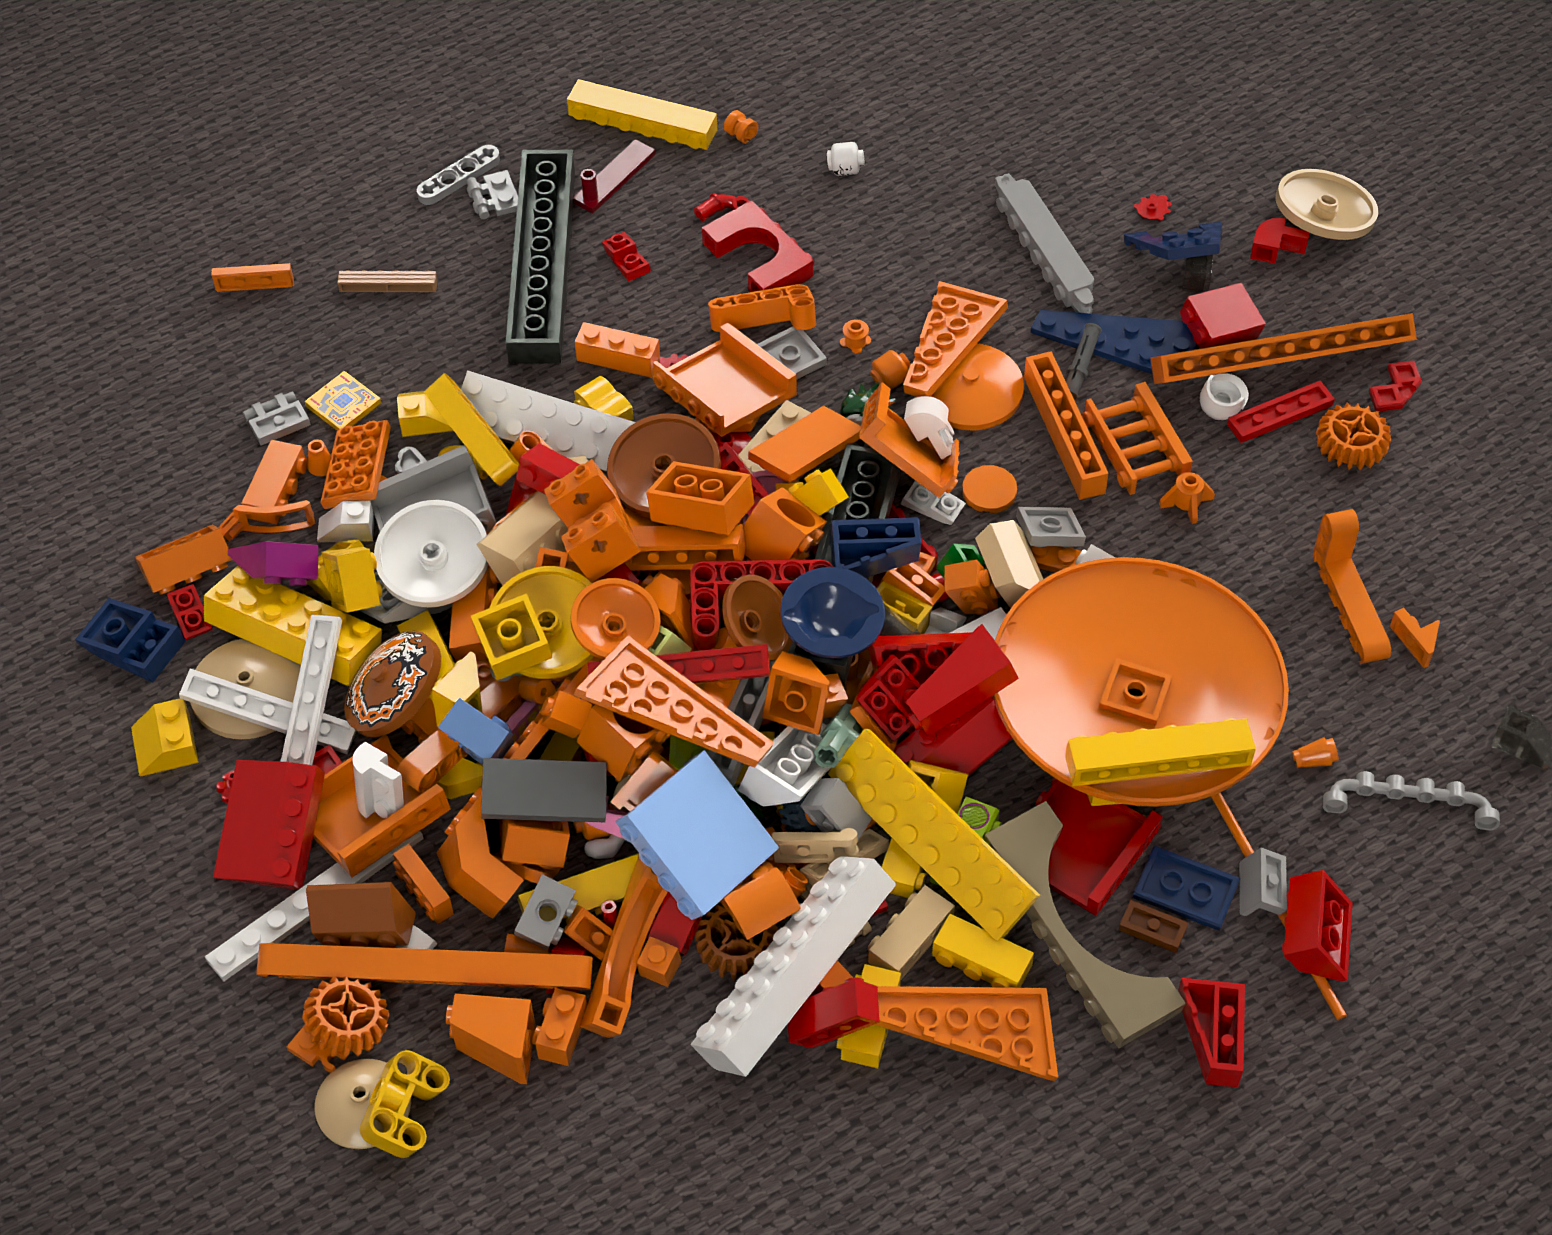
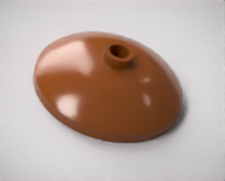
[723,575,792,661]

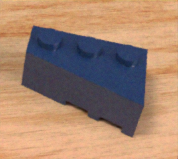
[830,518,922,578]

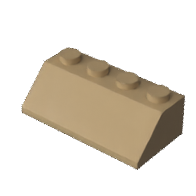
[476,491,568,586]

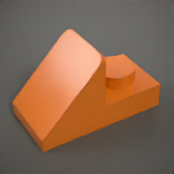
[1390,608,1440,668]

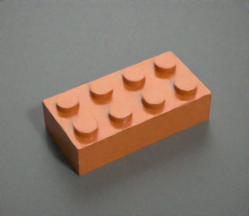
[393,844,454,924]

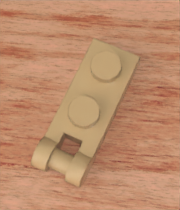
[772,828,860,863]

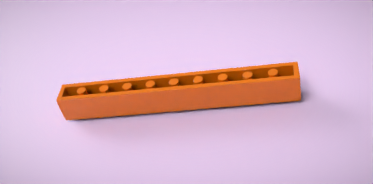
[1150,313,1417,384]

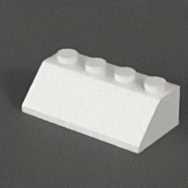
[738,723,831,807]

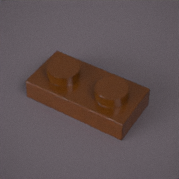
[1119,900,1188,953]

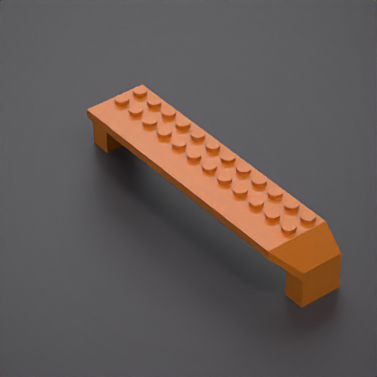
[437,569,724,918]

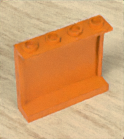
[653,323,797,437]
[859,382,960,498]
[313,735,451,877]

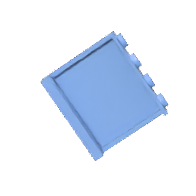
[615,750,779,920]

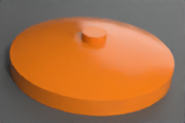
[931,343,1024,430]

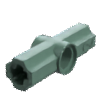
[814,703,861,768]

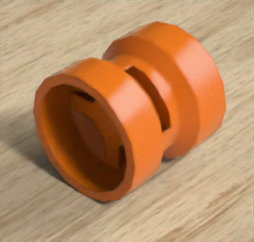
[724,110,758,144]

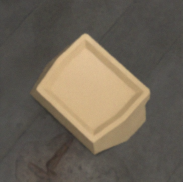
[975,520,1043,608]

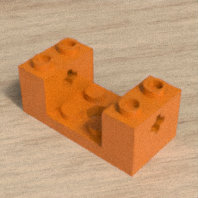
[544,459,641,583]

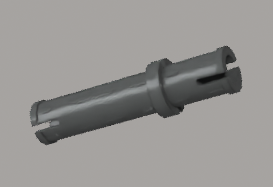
[1066,323,1102,400]

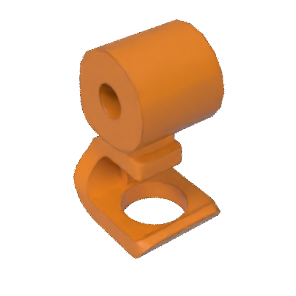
[519,673,571,705]

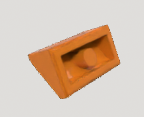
[564,905,613,961]

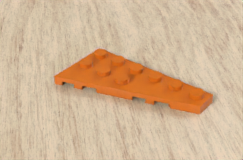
[875,986,1058,1081]

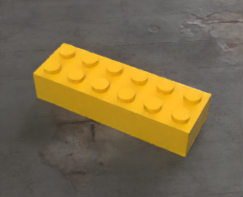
[204,566,382,686]

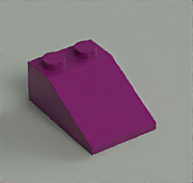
[228,541,318,586]

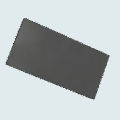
[481,758,607,823]

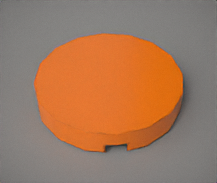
[962,465,1017,513]

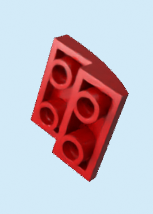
[856,655,921,742]

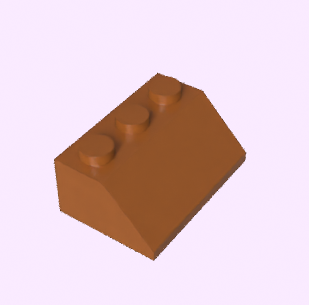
[306,882,416,948]

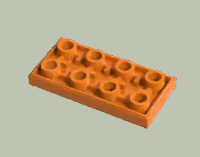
[748,406,861,483]
[321,420,391,509]

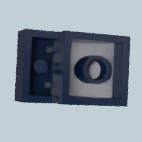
[75,598,186,683]

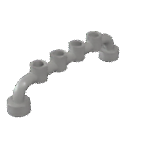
[1323,771,1500,830]

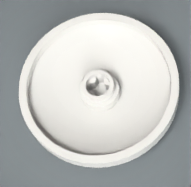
[374,500,488,607]

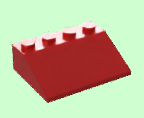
[213,760,325,890]

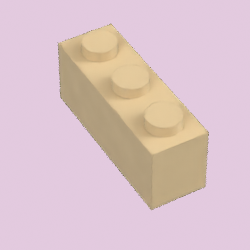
[867,886,955,980]

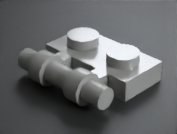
[467,170,518,219]
[243,391,311,445]

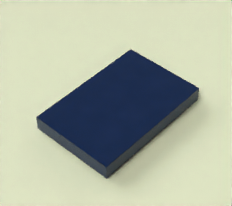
[1133,846,1240,931]

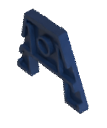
[1124,222,1222,260]

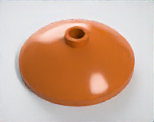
[570,578,660,660]

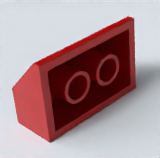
[1282,870,1353,982]

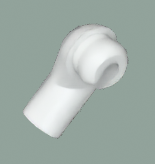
[584,834,625,859]

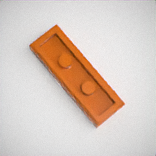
[211,263,294,292]

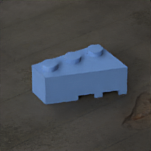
[438,698,515,765]

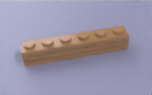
[337,270,438,292]

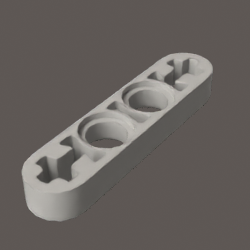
[417,145,500,205]

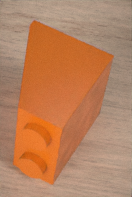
[446,994,536,1084]

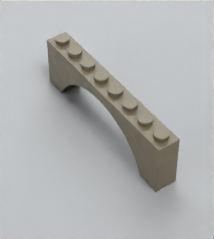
[983,801,1186,1048]

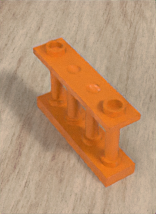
[1082,382,1193,495]

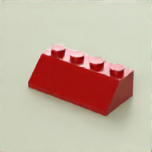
[894,696,1013,776]

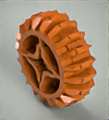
[1316,403,1391,470]
[302,975,389,1058]

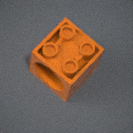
[743,487,827,561]
[576,704,671,782]

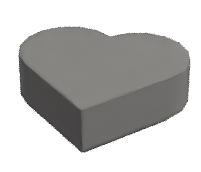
[395,447,427,474]

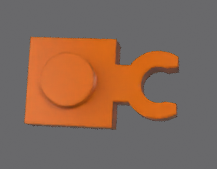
[287,1025,346,1073]

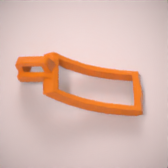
[218,500,315,541]

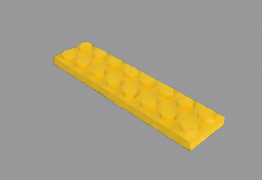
[828,729,1040,941]

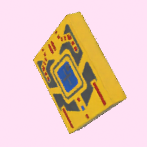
[304,371,381,430]

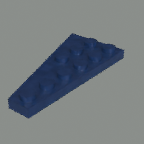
[1030,310,1198,383]

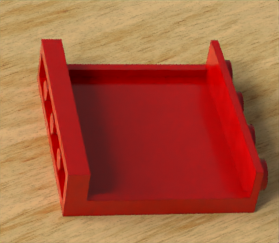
[1035,777,1163,916]

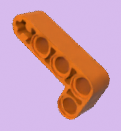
[708,284,816,332]

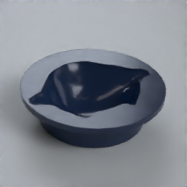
[780,567,885,658]

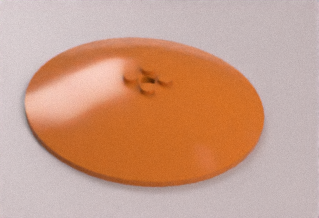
[993,557,1289,807]

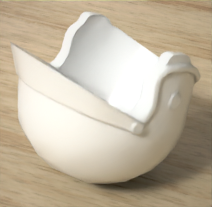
[1200,373,1249,420]

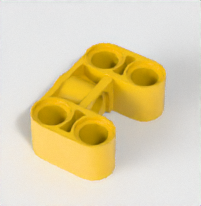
[359,1050,450,1158]

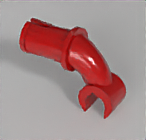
[694,193,749,222]

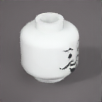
[827,142,864,176]

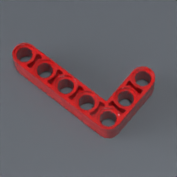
[690,560,834,651]

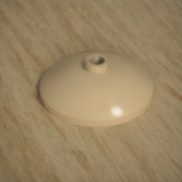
[315,1059,411,1149]

